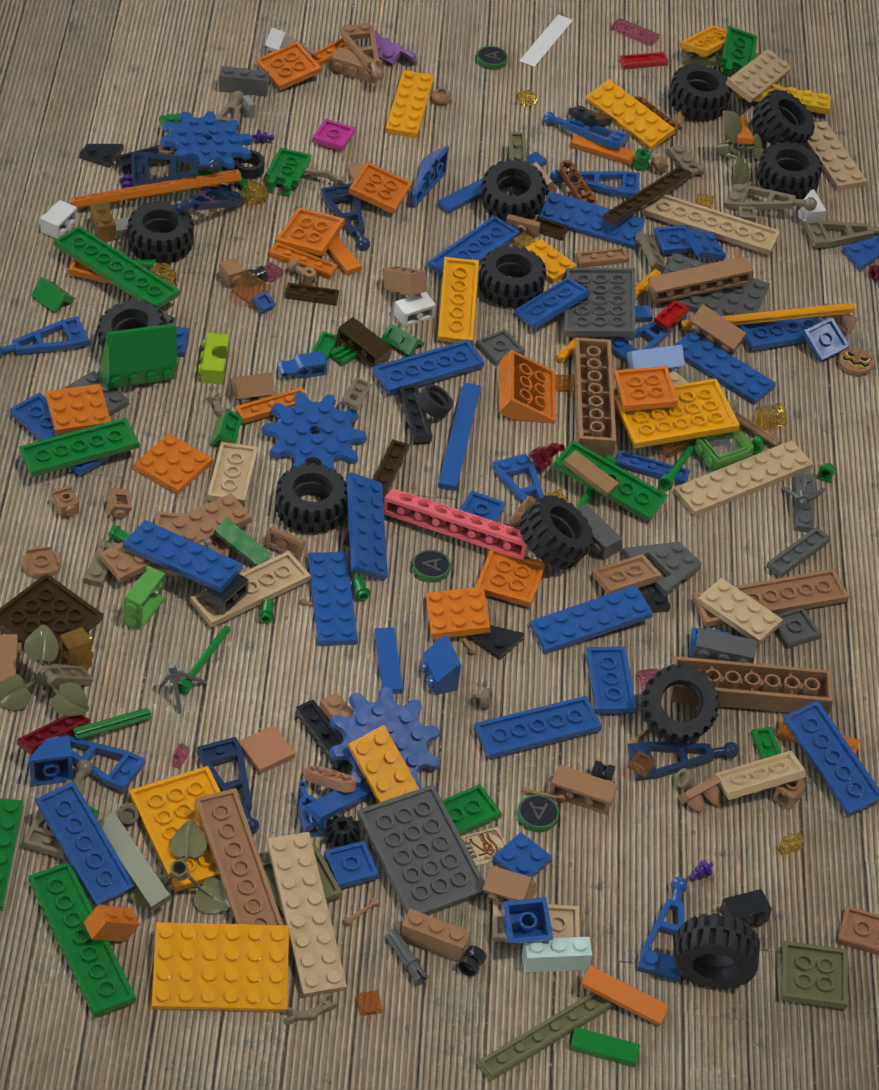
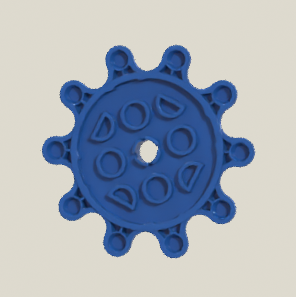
[160,111,253,169]
[261,392,367,469]
[330,687,440,789]

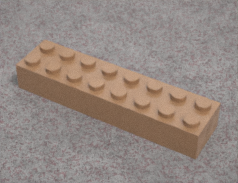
[573,338,616,456]
[670,656,833,716]

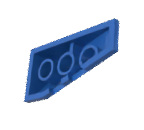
[412,146,449,208]

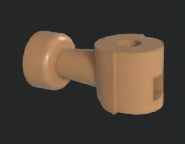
[287,259,316,286]

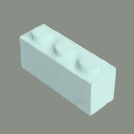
[522,937,592,973]

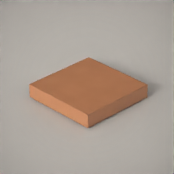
[238,725,295,774]
[837,906,879,955]

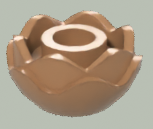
[431,88,451,106]
[651,153,669,172]

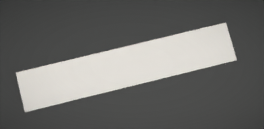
[519,15,573,67]

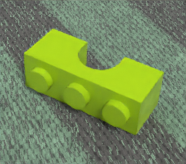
[198,332,229,385]

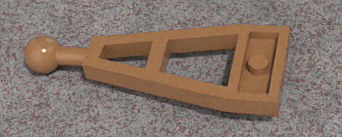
[339,23,384,81]

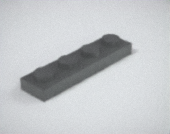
[794,473,814,532]
[766,527,831,578]

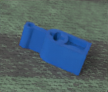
[277,351,327,378]
[298,781,325,838]

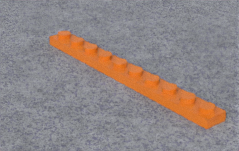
[70,169,242,210]

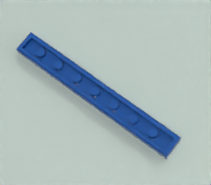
[437,152,547,214]
[438,382,481,491]

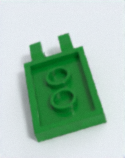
[720,26,757,77]
[266,148,312,196]

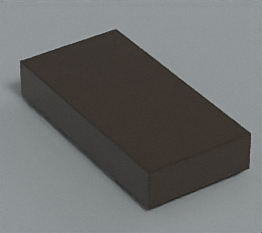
[535,217,569,241]

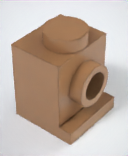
[52,485,79,519]
[105,488,132,519]
[773,779,806,810]

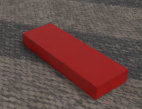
[619,51,669,70]

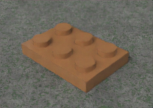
[592,554,662,594]

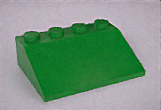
[99,323,177,389]

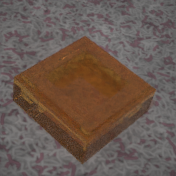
[556,375,574,392]
[628,750,657,778]
[356,990,382,1016]

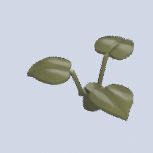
[718,111,768,186]
[0,624,89,716]
[130,819,230,914]

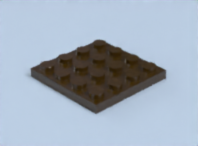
[0,573,103,664]

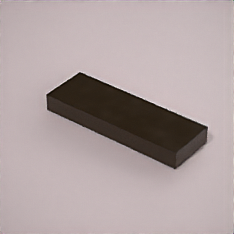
[285,283,339,306]

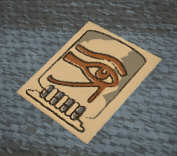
[461,827,506,866]

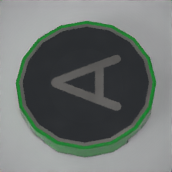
[476,46,508,70]
[412,550,451,582]
[517,794,560,832]

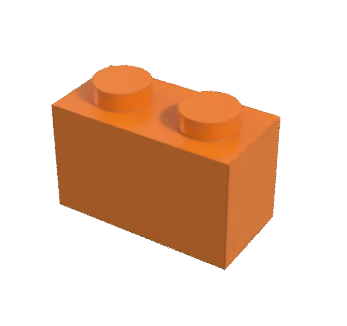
[84,905,140,942]

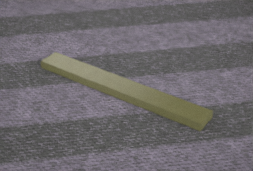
[477,977,620,1082]

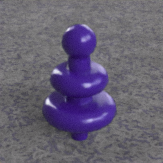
[252,129,275,143]
[119,174,132,188]
[689,860,714,881]

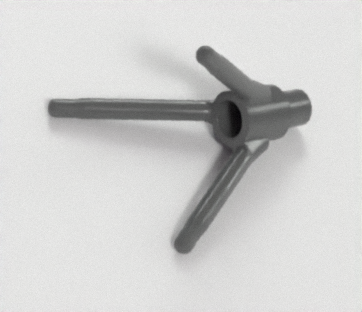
[782,468,825,508]
[161,662,207,713]

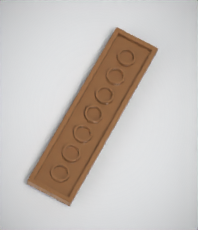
[99,493,252,583]
[692,569,849,627]
[195,788,283,925]

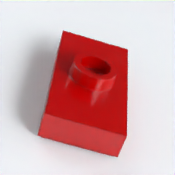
[654,300,689,331]

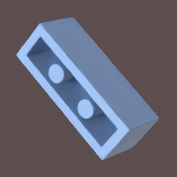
[626,345,685,372]

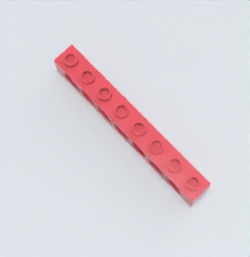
[383,488,530,560]

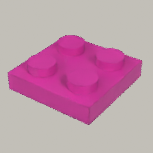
[312,118,355,151]

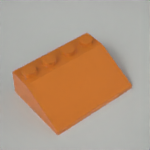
[499,350,556,424]

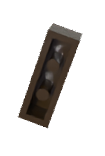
[336,317,393,367]

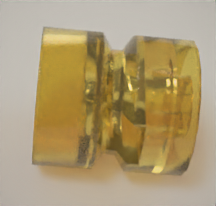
[754,403,787,429]

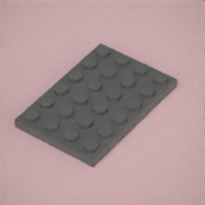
[651,253,770,326]
[564,268,635,337]
[357,784,485,915]

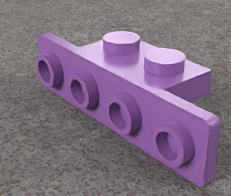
[369,30,418,66]

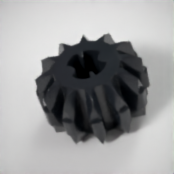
[324,813,360,848]

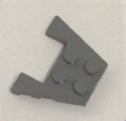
[622,542,702,596]

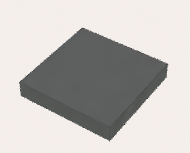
[476,329,525,366]
[775,607,822,649]

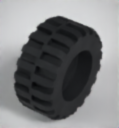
[668,64,732,121]
[752,90,815,146]
[757,142,823,199]
[481,159,546,222]
[128,201,194,264]
[479,245,546,308]
[97,299,166,351]
[275,463,348,534]
[519,495,594,569]
[640,663,720,743]
[674,913,760,990]

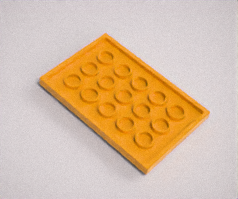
[614,379,740,449]
[129,766,221,893]
[152,922,289,1012]

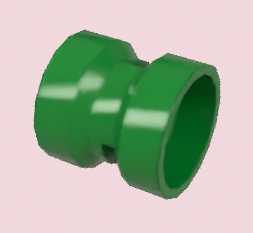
[633,148,651,171]

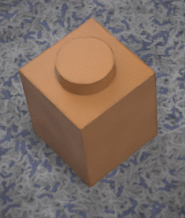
[219,258,245,288]

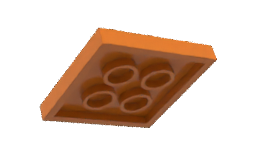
[256,41,322,91]
[348,162,412,214]
[276,207,345,256]
[614,366,678,411]
[45,384,111,435]
[134,433,213,495]
[475,549,546,608]
[426,586,491,640]

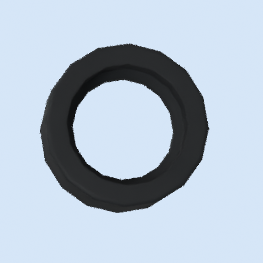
[233,150,265,180]
[417,384,453,419]

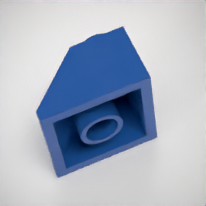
[420,635,461,695]
[29,736,73,787]
[501,897,553,945]

